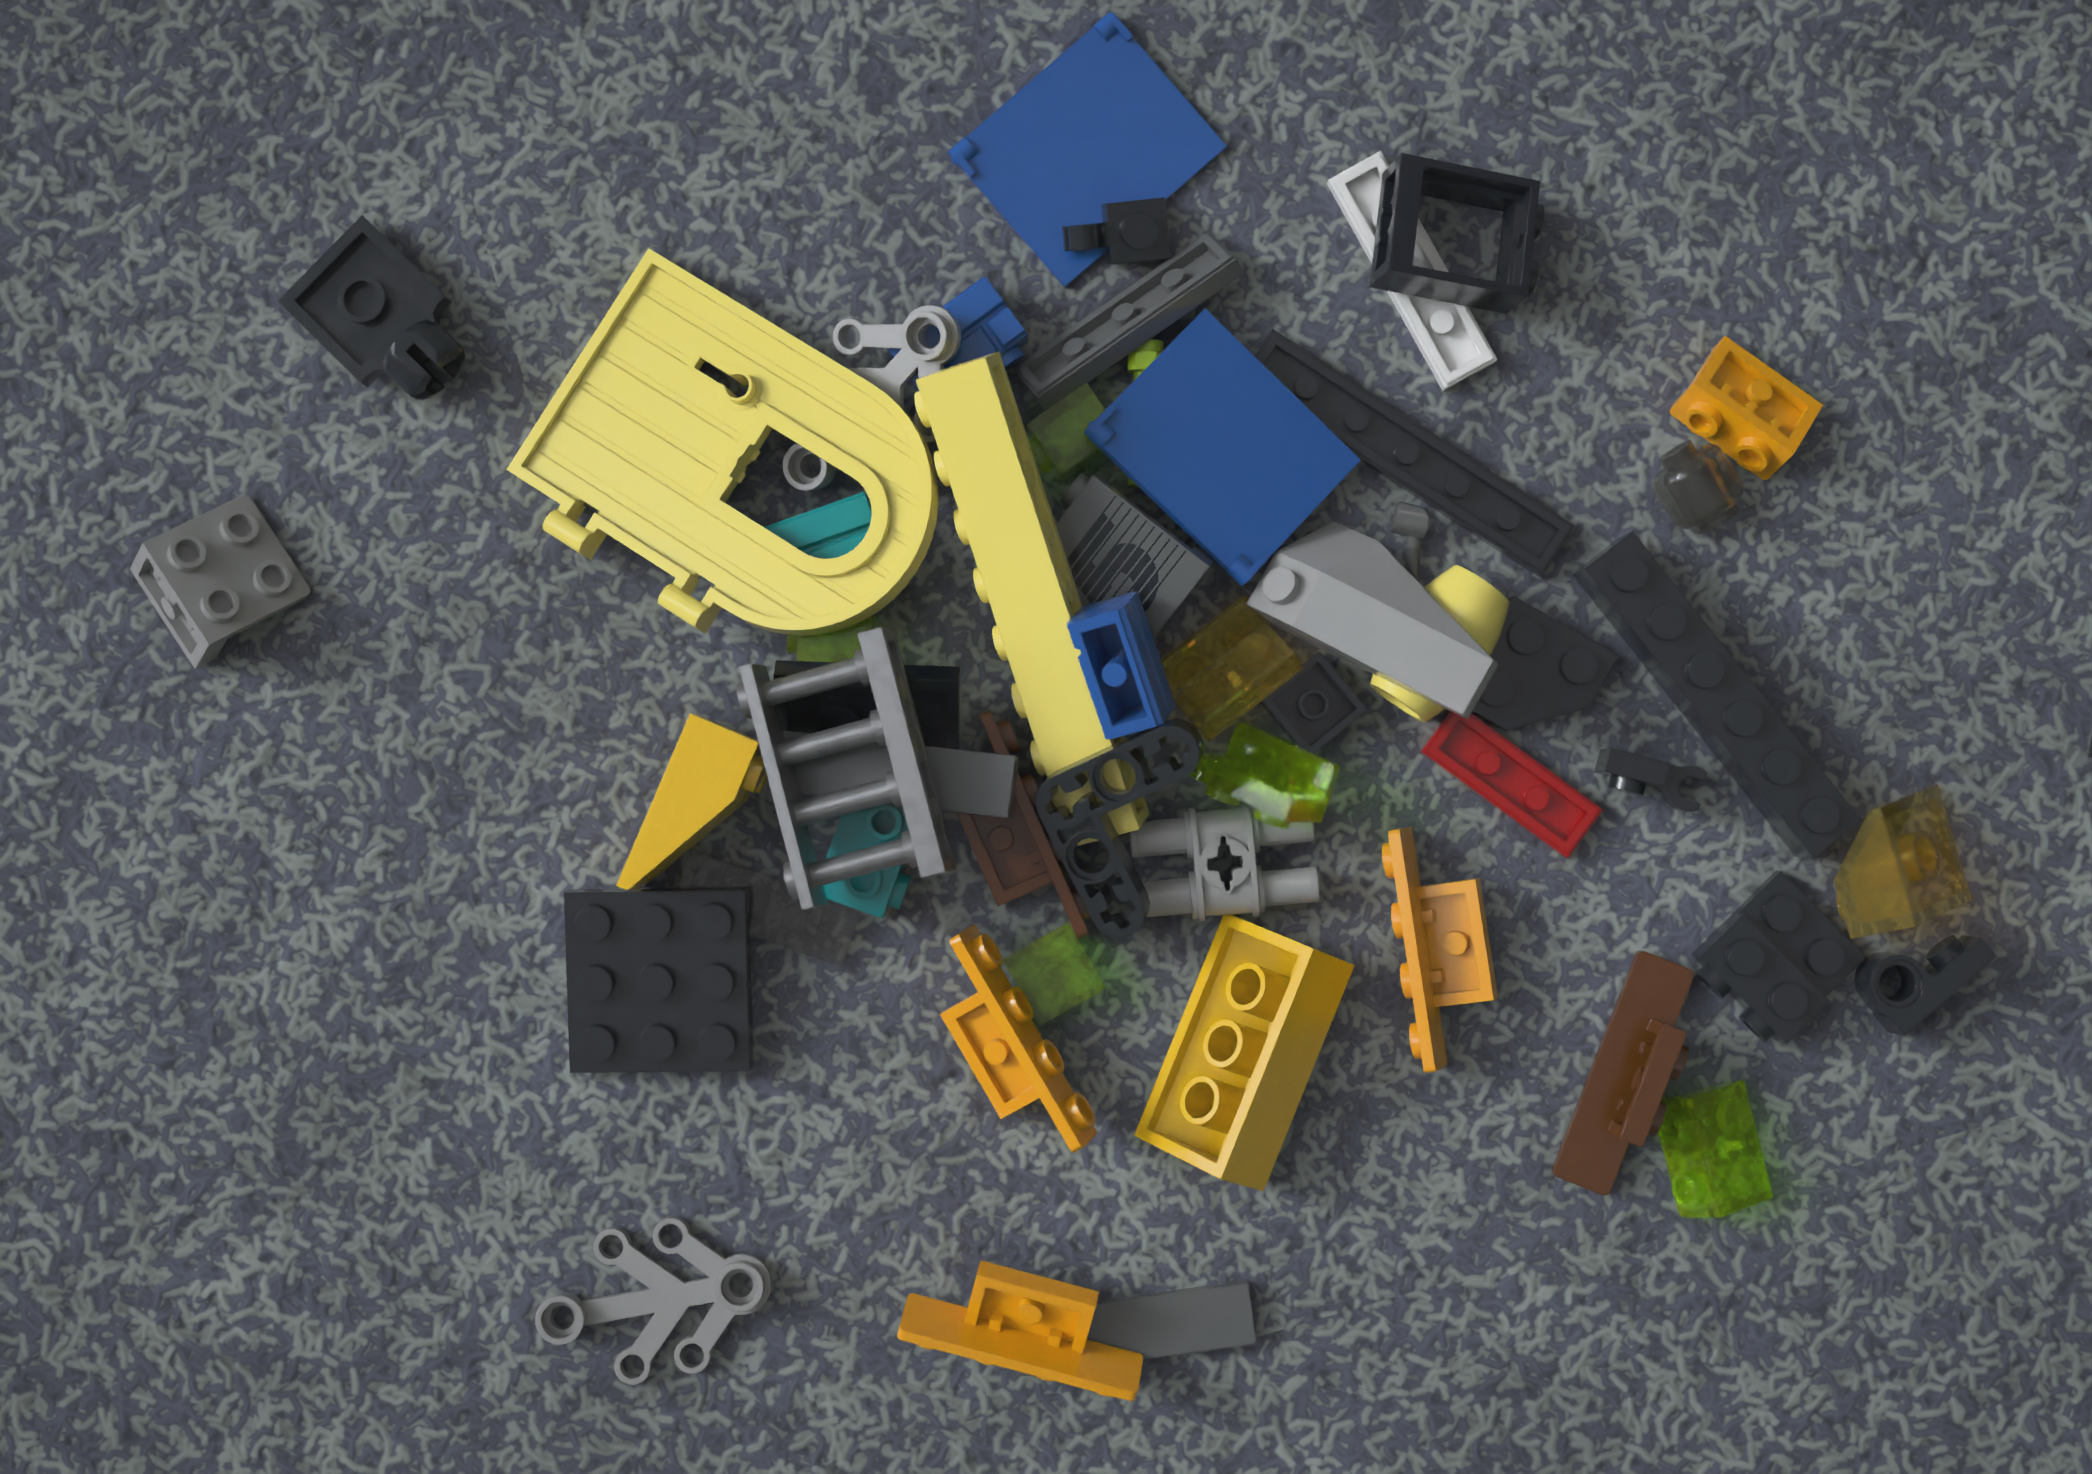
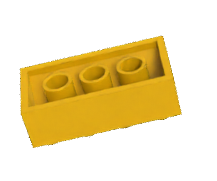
[1134,915,1355,1191]

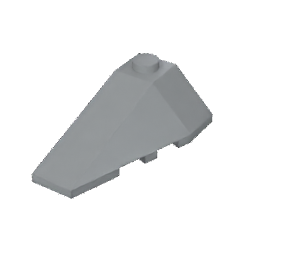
[1247,521,1498,719]

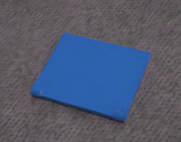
[947,11,1227,288]
[1083,308,1361,587]

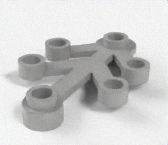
[783,305,961,491]
[535,1215,772,1385]

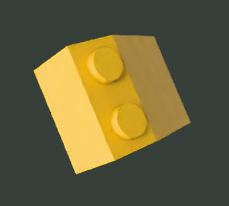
[616,713,768,891]

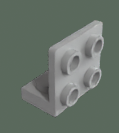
[130,495,311,669]

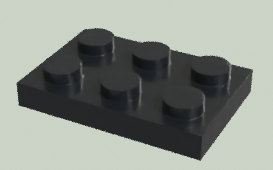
[774,660,960,750]

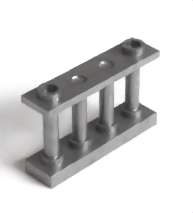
[736,627,957,910]

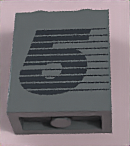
[1056,466,1215,639]

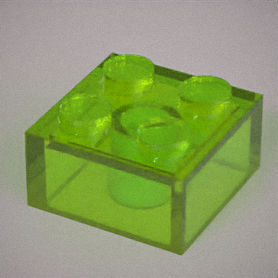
[1003,921,1106,1026]

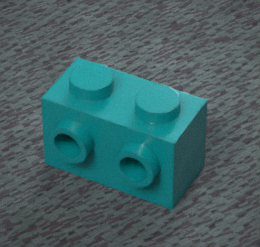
[823,804,912,919]

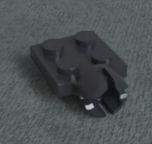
[278,215,466,400]

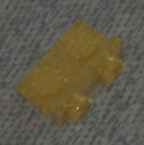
[1161,596,1304,742]

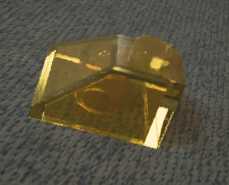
[1833,784,1972,939]

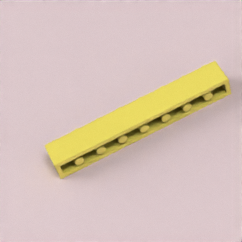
[914,352,1150,846]

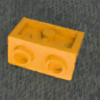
[1669,336,1823,480]

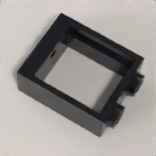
[1369,153,1545,314]

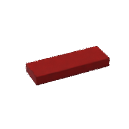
[1420,711,1603,859]

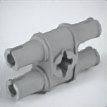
[1129,802,1319,922]

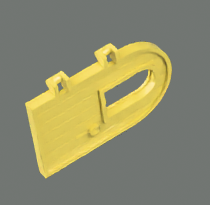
[506,248,938,636]

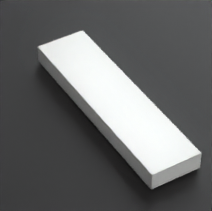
[1327,151,1498,391]

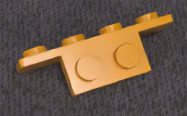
[1382,827,1498,1073]
[940,924,1097,1153]
[897,1260,1143,1401]

